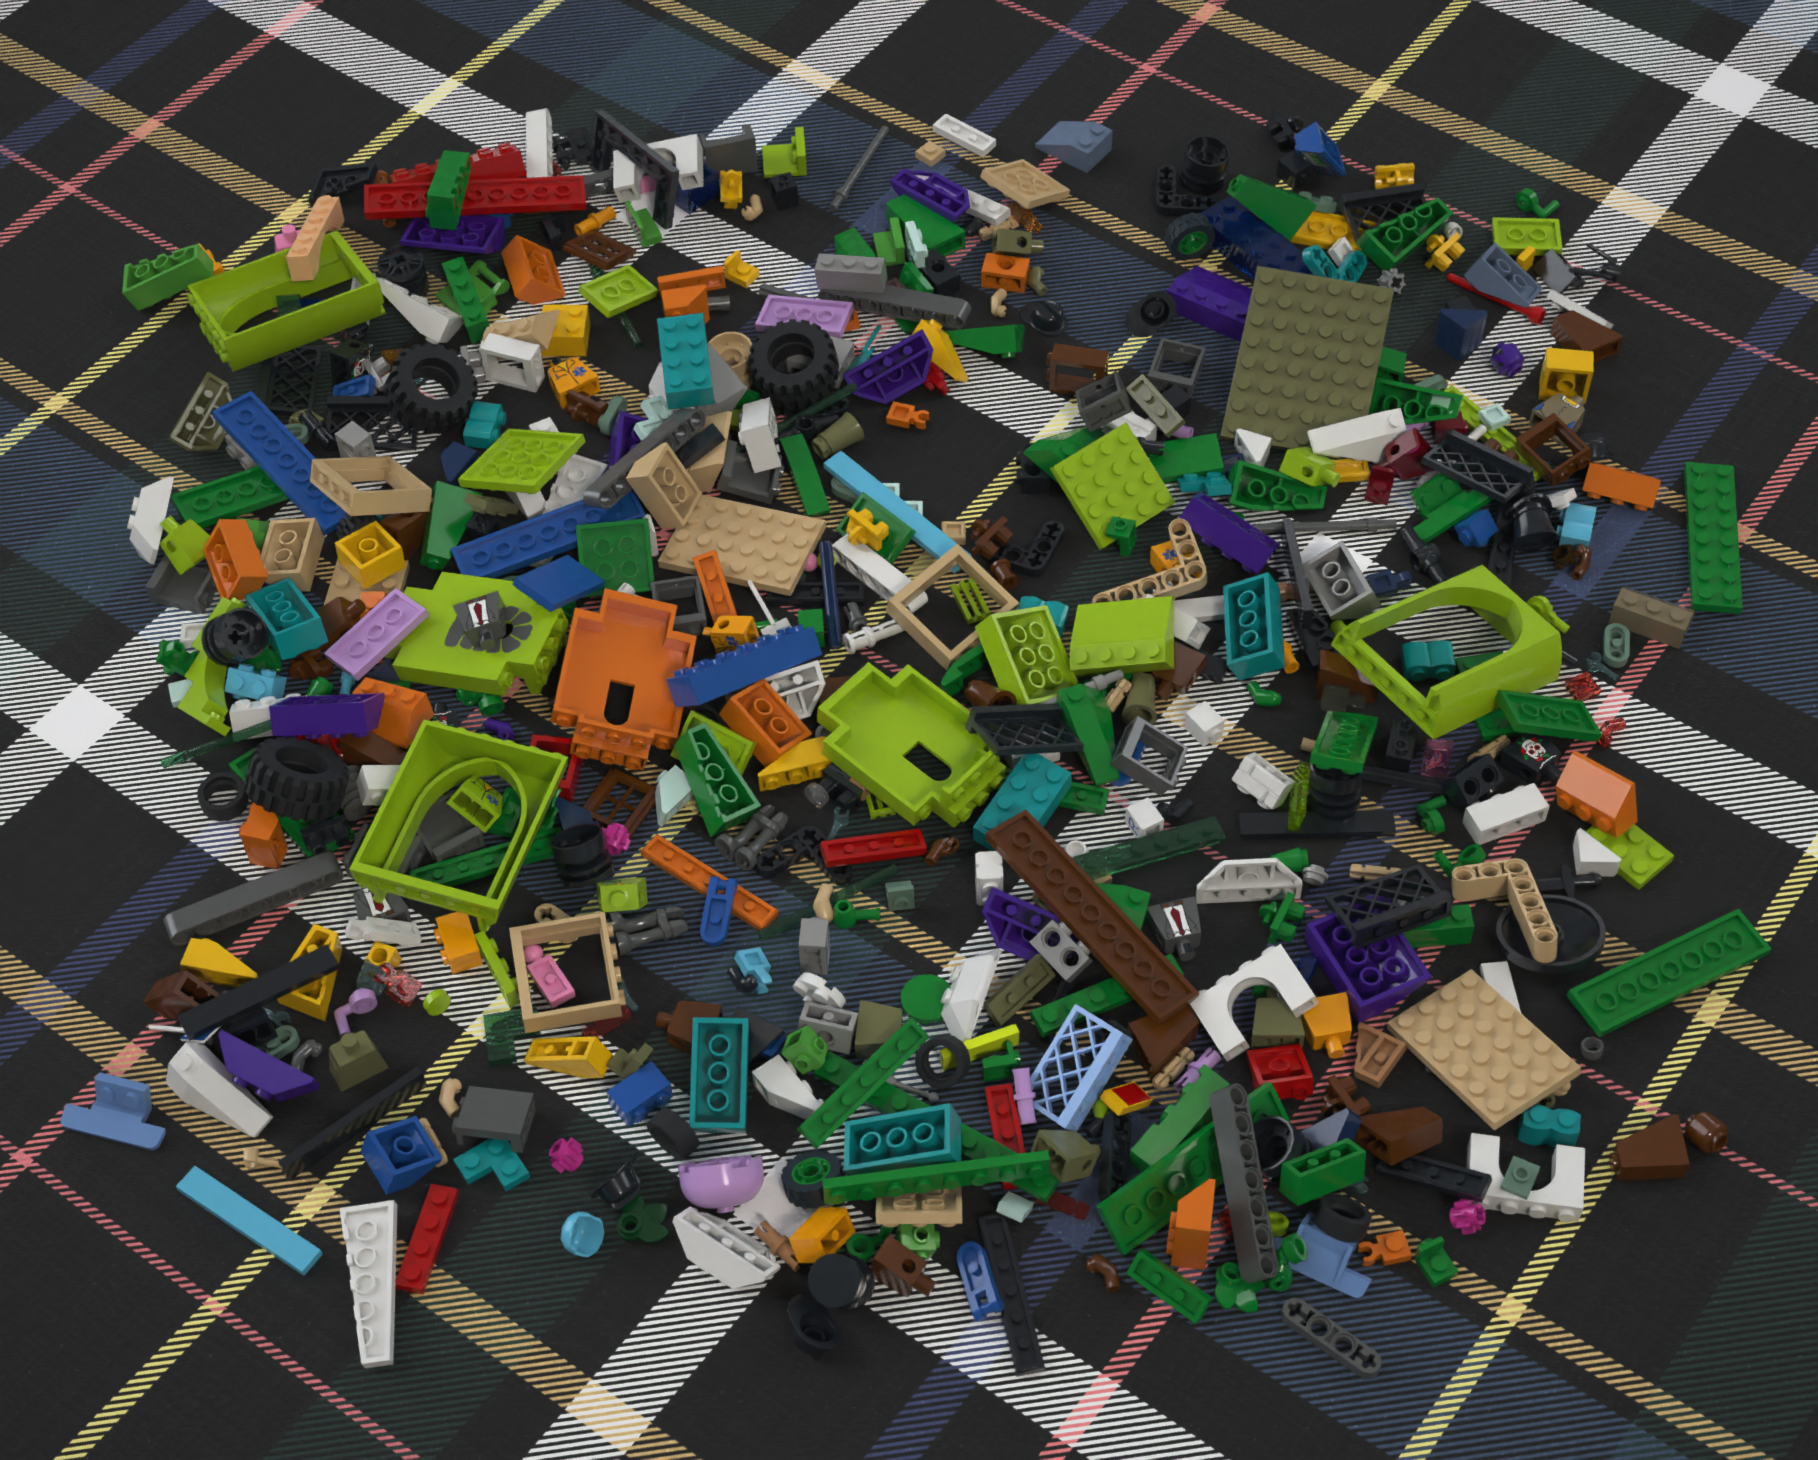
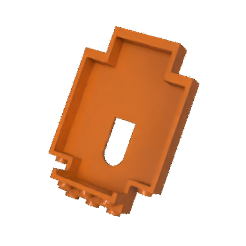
[550,588,697,770]

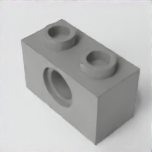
[798,1001,858,1054]

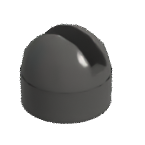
[1581,1037,1604,1061]

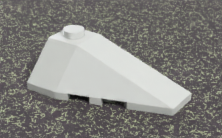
[166,1042,273,1137]

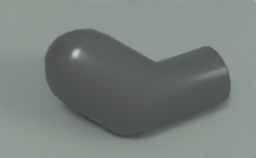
[290,1039,322,1072]

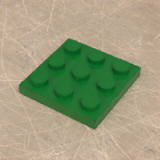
[576,518,655,598]

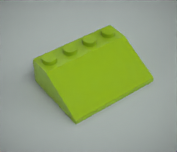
[1070,596,1174,677]
[975,605,1079,705]

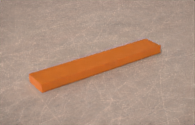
[641,834,779,933]

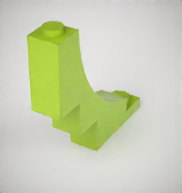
[177,596,246,737]

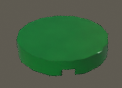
[901,974,951,1025]

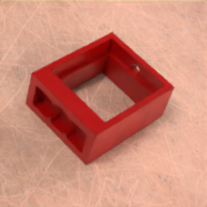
[530,735,584,803]

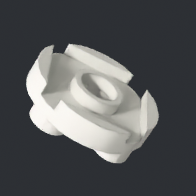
[792,972,846,1009]

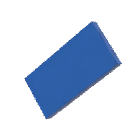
[512,555,605,612]

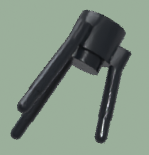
[1568,243,1621,282]

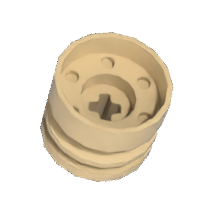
[709,332,754,388]

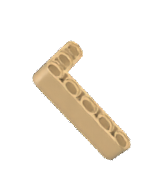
[1092,518,1207,603]
[1452,858,1558,963]

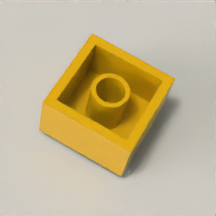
[541,305,591,356]
[1539,348,1594,403]
[335,521,406,589]

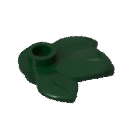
[616,1194,669,1243]

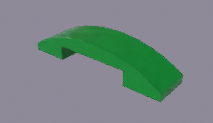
[941,644,989,697]

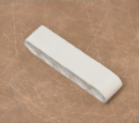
[526,108,553,178]
[832,533,928,614]

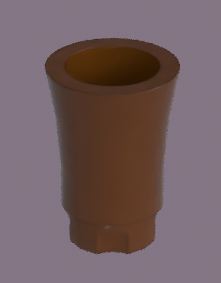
[965,679,1017,707]

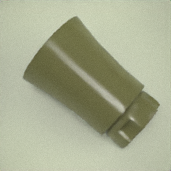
[811,412,864,460]
[1122,672,1157,725]

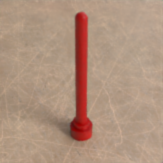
[1446,273,1546,325]

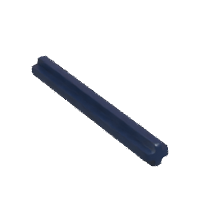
[819,541,842,650]

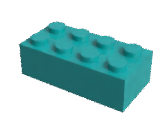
[657,313,715,410]
[1223,572,1285,681]
[244,577,328,661]
[973,754,1072,851]
[689,1017,749,1133]
[843,1103,961,1176]

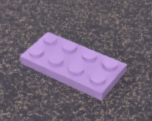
[755,295,854,339]
[324,588,429,681]

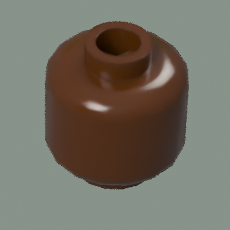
[1685,1111,1729,1153]

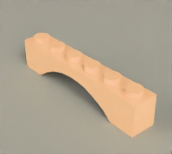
[286,195,344,281]

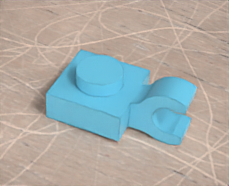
[734,947,772,994]

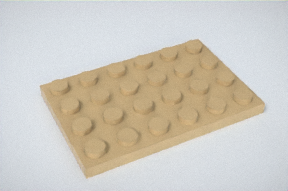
[658,495,826,596]
[1387,969,1581,1130]

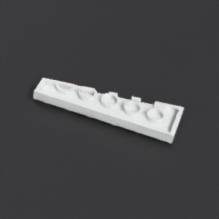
[529,454,608,568]
[340,1200,397,1368]

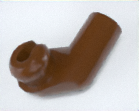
[1571,544,1592,581]
[924,837,960,866]
[1086,1254,1121,1292]

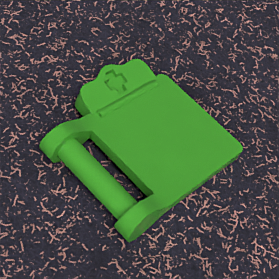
[436,260,510,315]

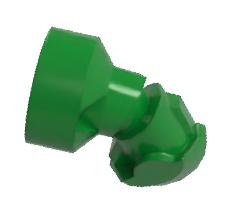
[456,688,505,716]
[1265,1233,1308,1292]

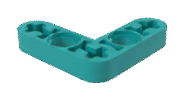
[1302,245,1367,283]

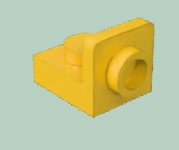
[724,250,760,288]

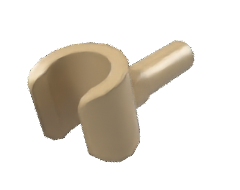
[243,1147,280,1169]

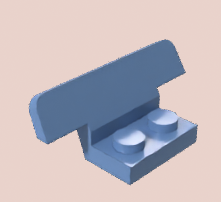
[60,1072,166,1150]
[1273,1211,1372,1298]

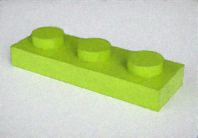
[474,930,519,1008]

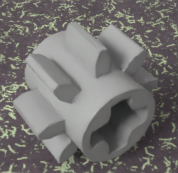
[1377,268,1406,294]

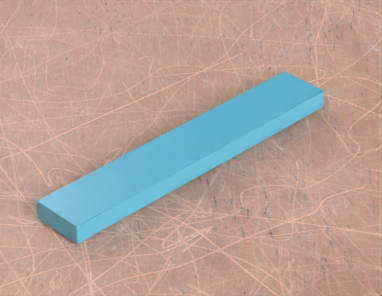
[176,1166,323,1276]

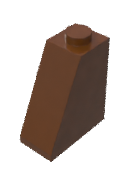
[1550,310,1623,363]
[1315,650,1382,703]
[339,732,407,767]
[143,970,221,1019]
[1128,1005,1201,1080]
[1354,1107,1443,1166]
[1609,1114,1690,1181]

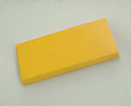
[1291,211,1377,258]

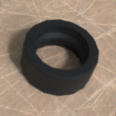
[197,772,249,822]
[915,1034,971,1089]
[647,1108,699,1160]
[1314,1194,1372,1242]

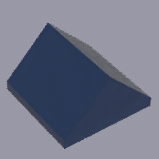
[1435,309,1487,361]

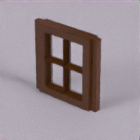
[562,230,636,270]
[582,769,657,839]

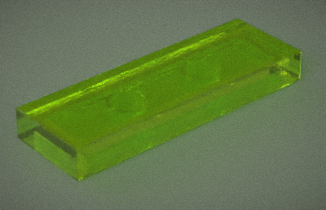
[1287,760,1309,832]

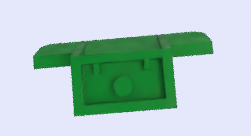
[886,262,934,333]
[1409,473,1493,543]

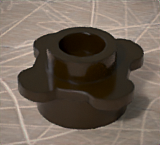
[1552,544,1577,570]

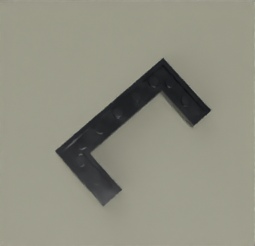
[590,109,679,230]

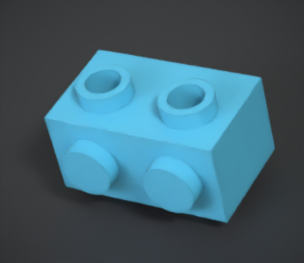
[224,663,287,701]

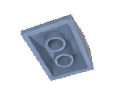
[1035,121,1113,173]
[1463,242,1543,308]

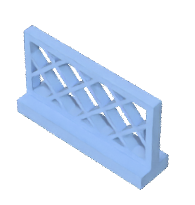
[1030,1004,1133,1132]

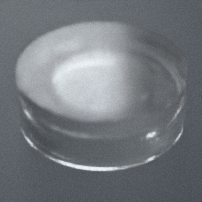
[804,783,829,808]

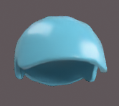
[561,1212,604,1257]

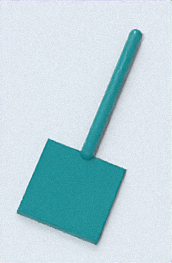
[845,324,882,373]

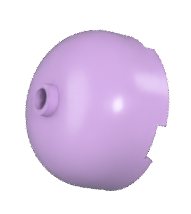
[678,1155,764,1213]

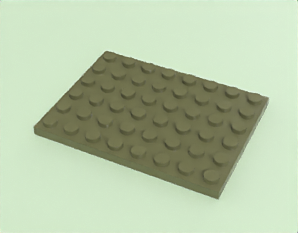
[1220,266,1394,460]

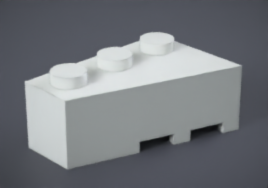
[738,397,781,473]

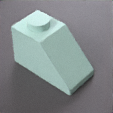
[655,765,694,827]

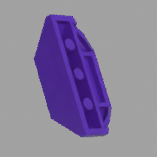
[890,169,970,222]
[843,329,934,405]
[982,887,1079,966]
[218,1030,320,1102]

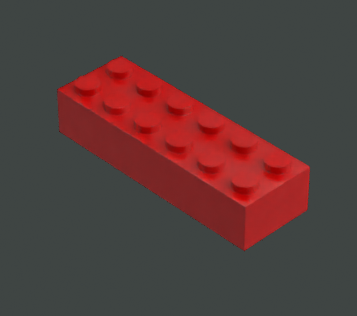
[389,142,527,184]

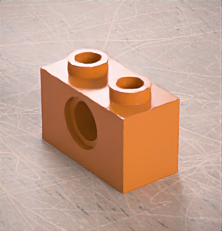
[981,253,1030,293]

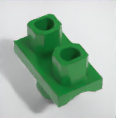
[156,639,199,676]
[1259,892,1306,945]

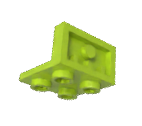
[762,127,807,178]

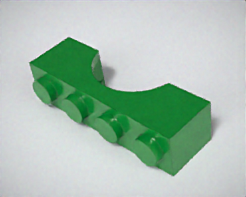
[442,256,489,344]

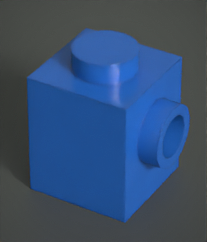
[1454,510,1498,548]

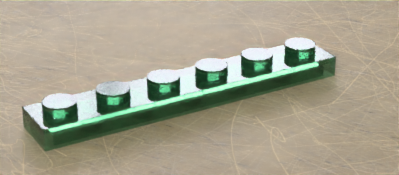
[1073,816,1226,880]

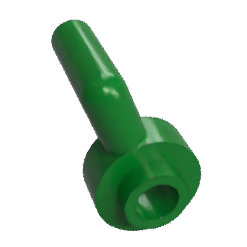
[1515,188,1559,219]
[1416,795,1446,836]
[1433,844,1486,878]
[844,1225,894,1263]

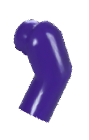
[485,718,515,741]

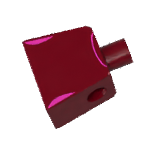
[1377,427,1437,480]

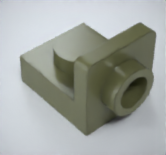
[607,1043,653,1080]

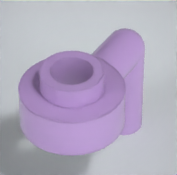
[334,988,377,1038]

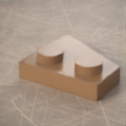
[1354,1022,1407,1088]

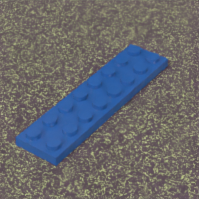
[212,391,347,536]
[451,489,646,579]

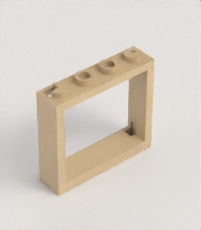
[310,456,433,516]
[886,544,1019,671]
[509,912,626,1033]

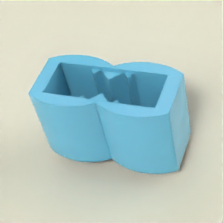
[1556,502,1597,551]

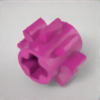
[602,823,631,855]
[549,1137,584,1173]
[1450,1198,1486,1235]

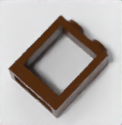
[1046,343,1109,395]
[1516,413,1591,487]

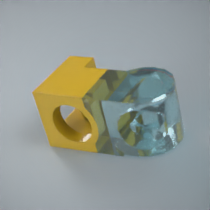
[356,941,402,996]

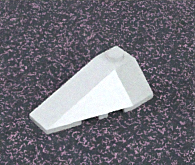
[376,277,464,345]
[1307,408,1407,464]

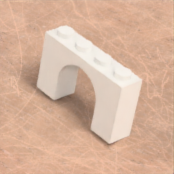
[613,134,703,203]
[1190,944,1319,1062]
[1466,1133,1585,1222]

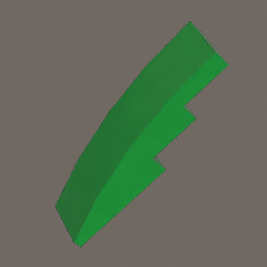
[779,433,830,517]

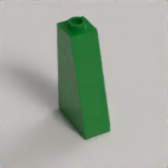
[1226,174,1317,241]
[886,194,965,257]
[419,481,482,570]

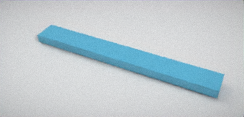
[824,451,972,573]

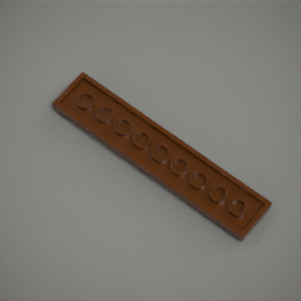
[985,809,1200,1025]

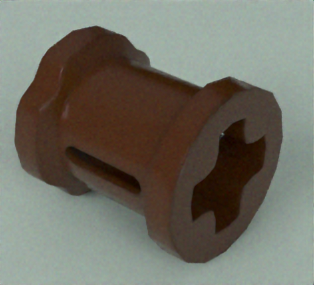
[990,559,1018,590]

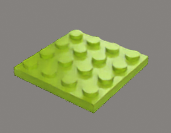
[1050,422,1176,550]
[458,428,586,494]

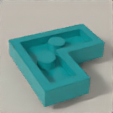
[1177,472,1232,496]
[453,1138,530,1191]

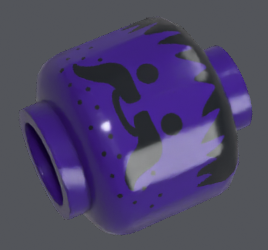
[1490,342,1525,377]

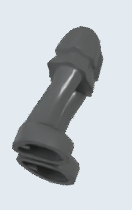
[715,804,788,871]
[609,907,688,956]

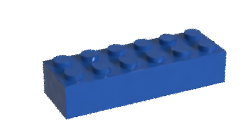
[666,624,822,707]

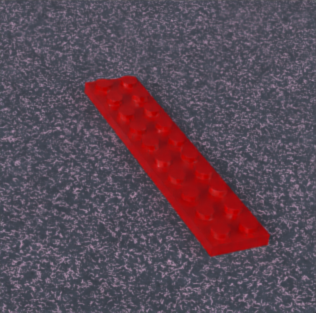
[364,175,586,220]

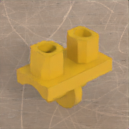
[1374,163,1415,189]
[720,170,742,209]
[1425,232,1465,272]
[846,508,889,552]

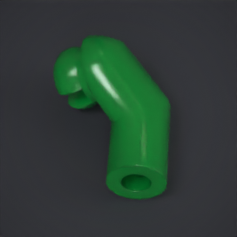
[1246,681,1282,707]

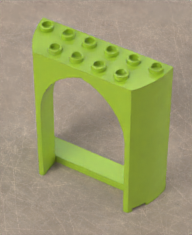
[186,230,386,372]
[1331,565,1562,739]
[349,720,568,932]

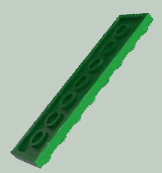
[1684,462,1743,614]
[1567,908,1772,1037]
[1096,1082,1291,1255]

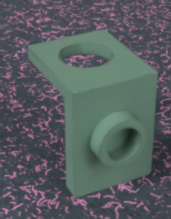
[885,880,915,911]
[1500,1156,1540,1200]

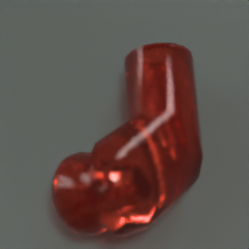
[1596,718,1626,748]

